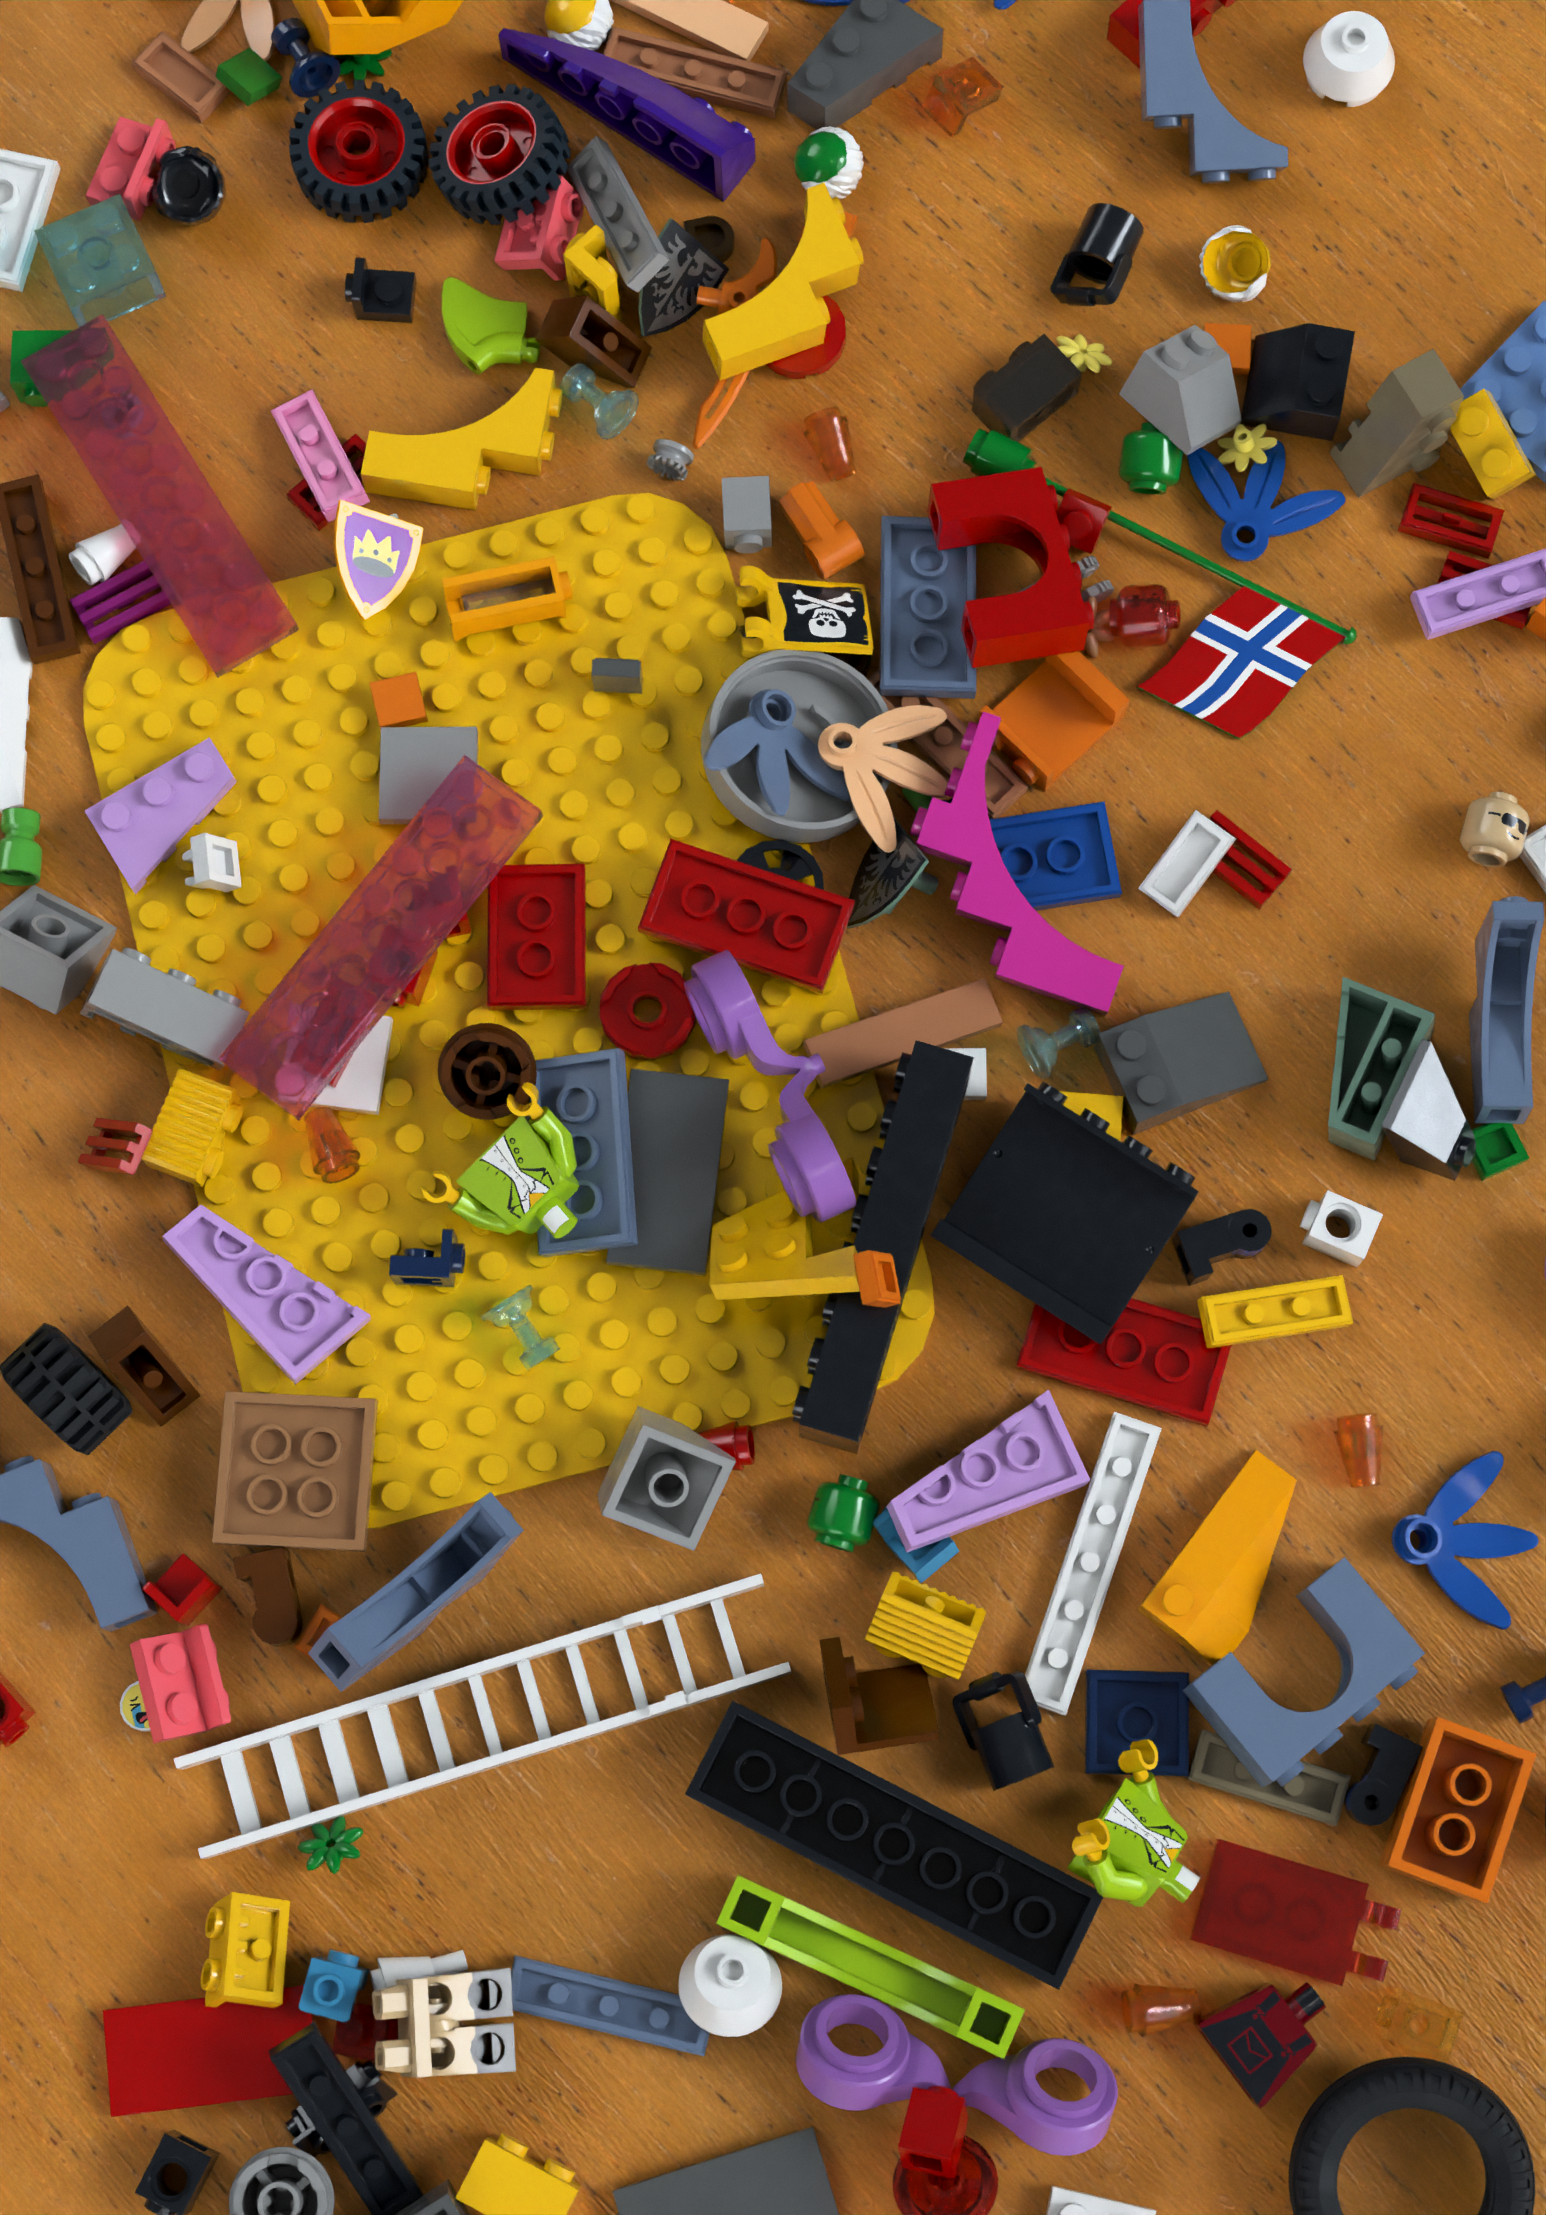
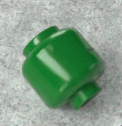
[1119,422,1183,495]
[807,1474,880,1553]

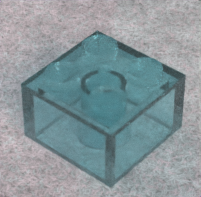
[34,194,166,330]

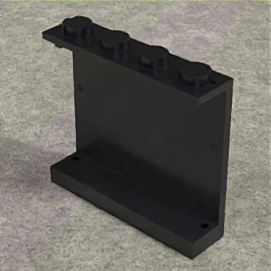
[930,1081,1199,1345]

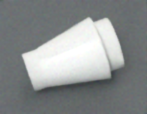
[69,521,142,585]

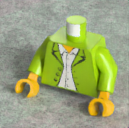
[422,1082,579,1239]
[1067,1739,1200,1907]

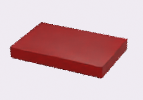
[487,864,586,1010]

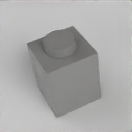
[722,476,772,554]

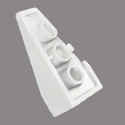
[0,617,33,814]

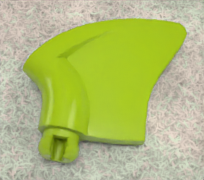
[442,277,540,375]

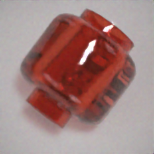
[1109,584,1181,648]

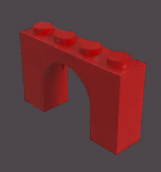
[927,467,1094,668]

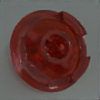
[892,2134,998,2215]

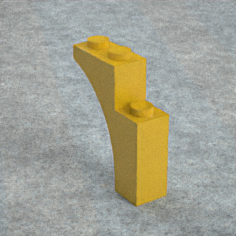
[702,183,864,381]
[361,368,563,510]

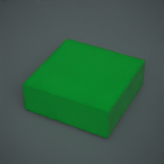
[215,48,282,106]
[1472,1123,1529,1181]

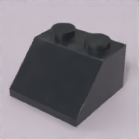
[1240,323,1355,441]

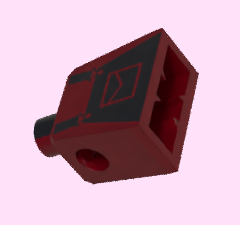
[1193,1982,1326,2108]

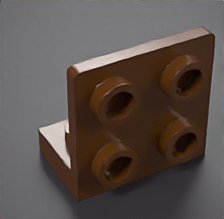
[819,1637,939,1755]

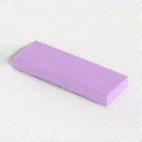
[1410,549,1546,640]

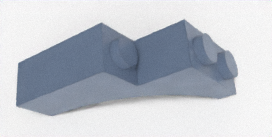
[1138,0,1288,184]
[1469,896,1544,1124]
[0,1456,158,1632]
[308,1492,524,1692]

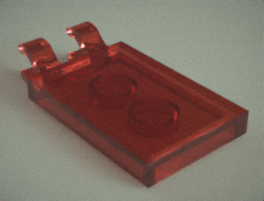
[1190,1839,1402,1986]

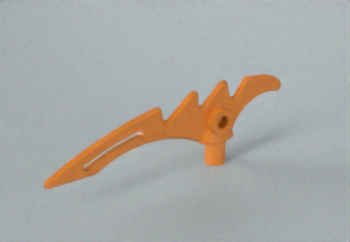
[692,237,777,449]

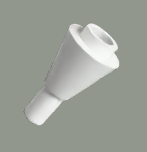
[370,1949,468,1991]

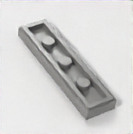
[567,136,670,293]

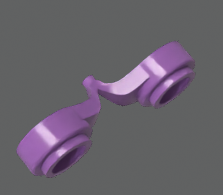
[684,949,856,1223]
[796,1994,1118,2156]

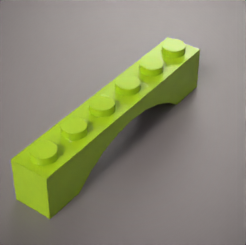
[716,1875,1025,2059]

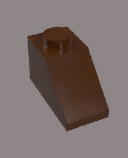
[535,296,652,388]
[88,1305,200,1427]

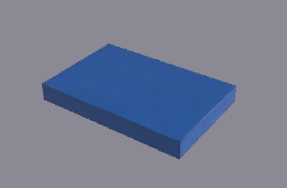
[969,801,1122,911]

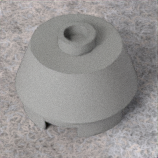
[229,2147,334,2215]

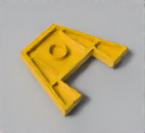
[709,1157,860,1300]

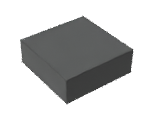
[591,658,643,694]

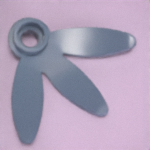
[704,689,850,816]

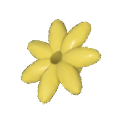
[1054,334,1112,373]
[1217,424,1277,472]

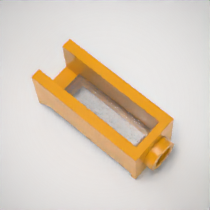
[442,556,573,643]

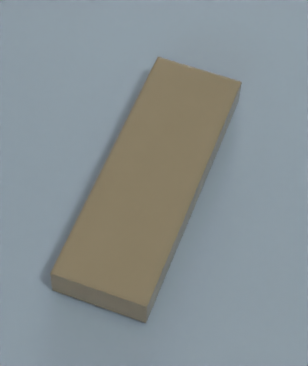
[1187,1730,1351,1826]

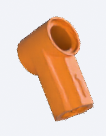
[779,481,865,580]

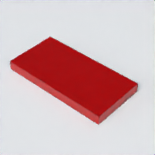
[638,839,855,994]
[1016,1298,1232,1427]
[103,1985,315,2117]

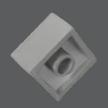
[1119,325,1242,455]
[0,885,117,1014]
[597,1406,736,1551]

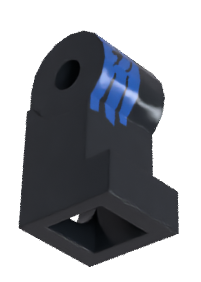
[1172,1209,1272,1286]
[1344,1724,1423,1826]

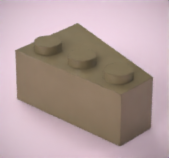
[1329,349,1464,498]

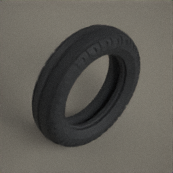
[1288,2057,1535,2215]

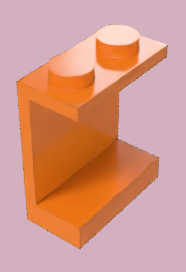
[978,651,1130,792]

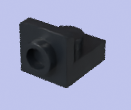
[345,258,417,323]

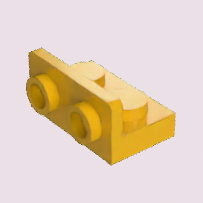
[563,225,622,322]
[201,1892,290,2008]

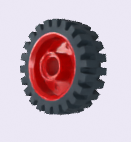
[289,80,429,223]
[429,84,570,225]

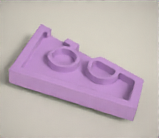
[85,737,236,895]

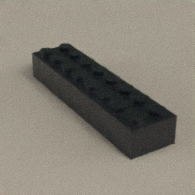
[792,1040,974,1454]
[685,1701,1103,1990]

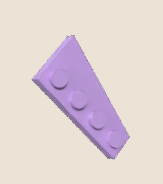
[162,1205,371,1385]
[886,1390,1090,1553]

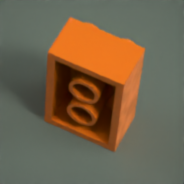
[1378,1717,1537,1904]

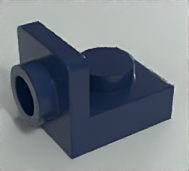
[389,1229,465,1287]

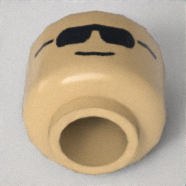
[1460,792,1530,868]

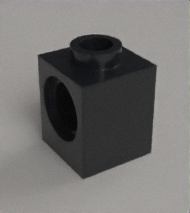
[135,2130,220,2215]

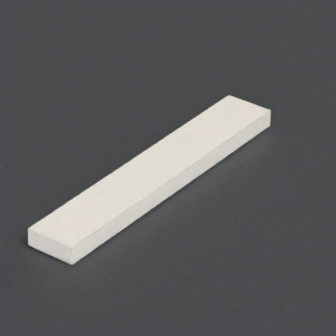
[1025,1412,1162,1716]

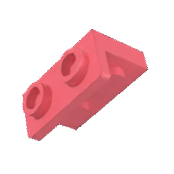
[85,116,176,221]
[494,175,584,281]
[130,1624,231,1744]

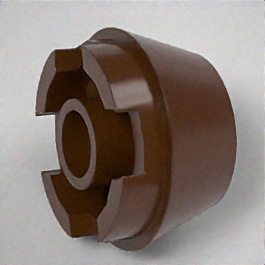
[438,1023,537,1120]

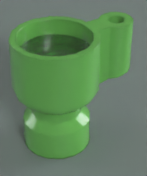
[0,808,42,886]

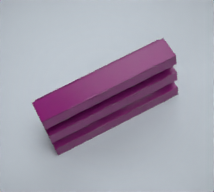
[70,556,178,644]

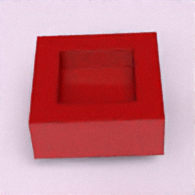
[1056,488,1112,554]

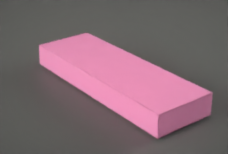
[271,390,370,523]

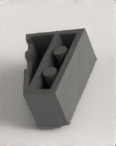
[787,0,943,130]

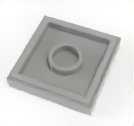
[379,727,478,824]

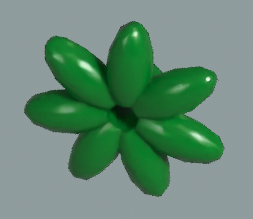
[335,49,392,80]
[298,1816,363,1874]

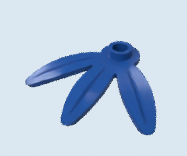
[1187,440,1346,562]
[1392,1451,1539,1630]

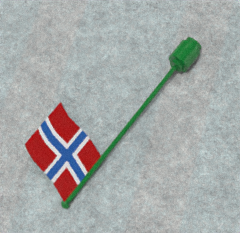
[963,428,1357,740]

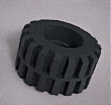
[0,1323,133,1455]

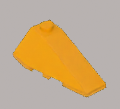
[1136,1450,1297,1667]

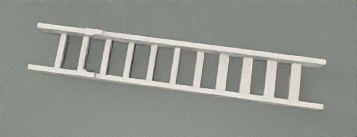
[174,1574,792,1859]

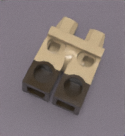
[372,1968,516,2078]

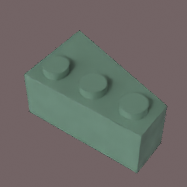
[1328,977,1435,1161]

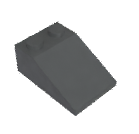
[1094,991,1268,1135]

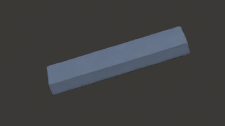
[511,1955,710,2056]

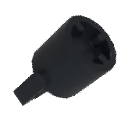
[1050,203,1144,306]
[953,1670,1054,1791]

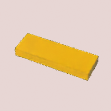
[1197,1275,1353,1349]

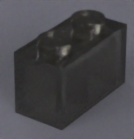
[972,334,1082,442]

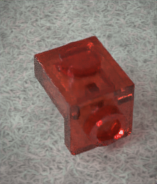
[332,2001,399,2061]

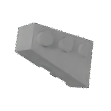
[79,947,250,1070]

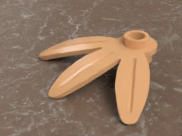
[181,0,276,61]
[818,705,949,853]

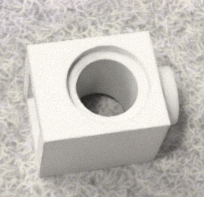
[1299,1190,1383,1268]

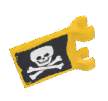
[736,566,874,659]

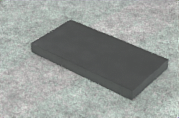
[606,1069,729,1276]
[612,2126,839,2215]

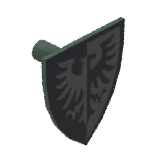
[638,218,729,336]
[847,816,938,929]

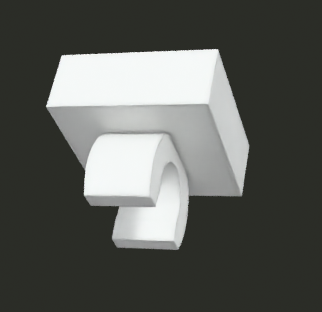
[182,833,242,892]

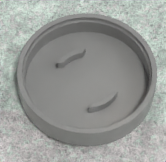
[701,649,897,843]

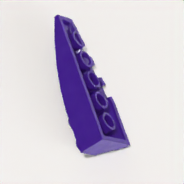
[498,28,756,202]

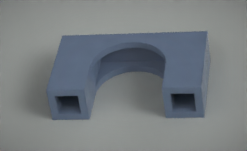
[1182,1557,1425,1788]

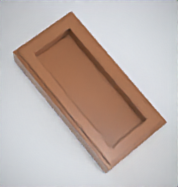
[131,31,231,124]

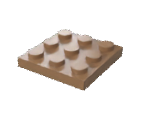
[212,1391,378,1552]

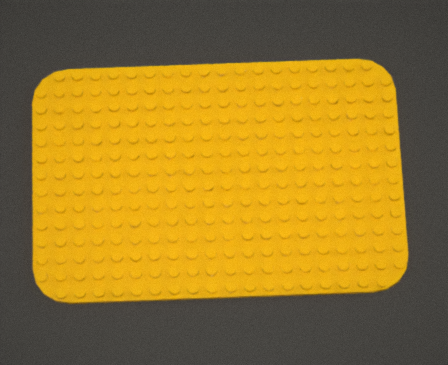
[83,493,935,1529]

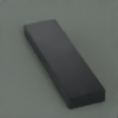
[269,2022,423,2215]

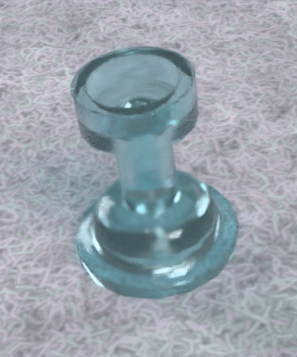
[560,363,639,440]
[1017,1006,1100,1080]
[481,1285,560,1370]

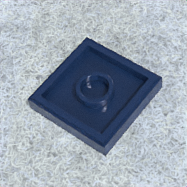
[1085,1670,1189,1777]

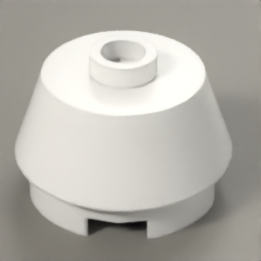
[1303,11,1395,107]
[678,1934,782,2037]

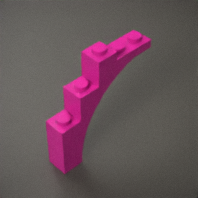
[910,711,1124,1016]

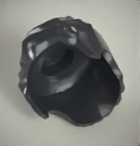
[152,146,226,226]

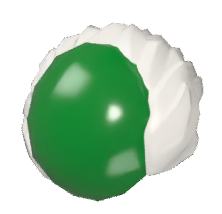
[794,126,864,199]

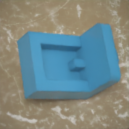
[873,1507,960,1583]
[299,1949,370,2022]

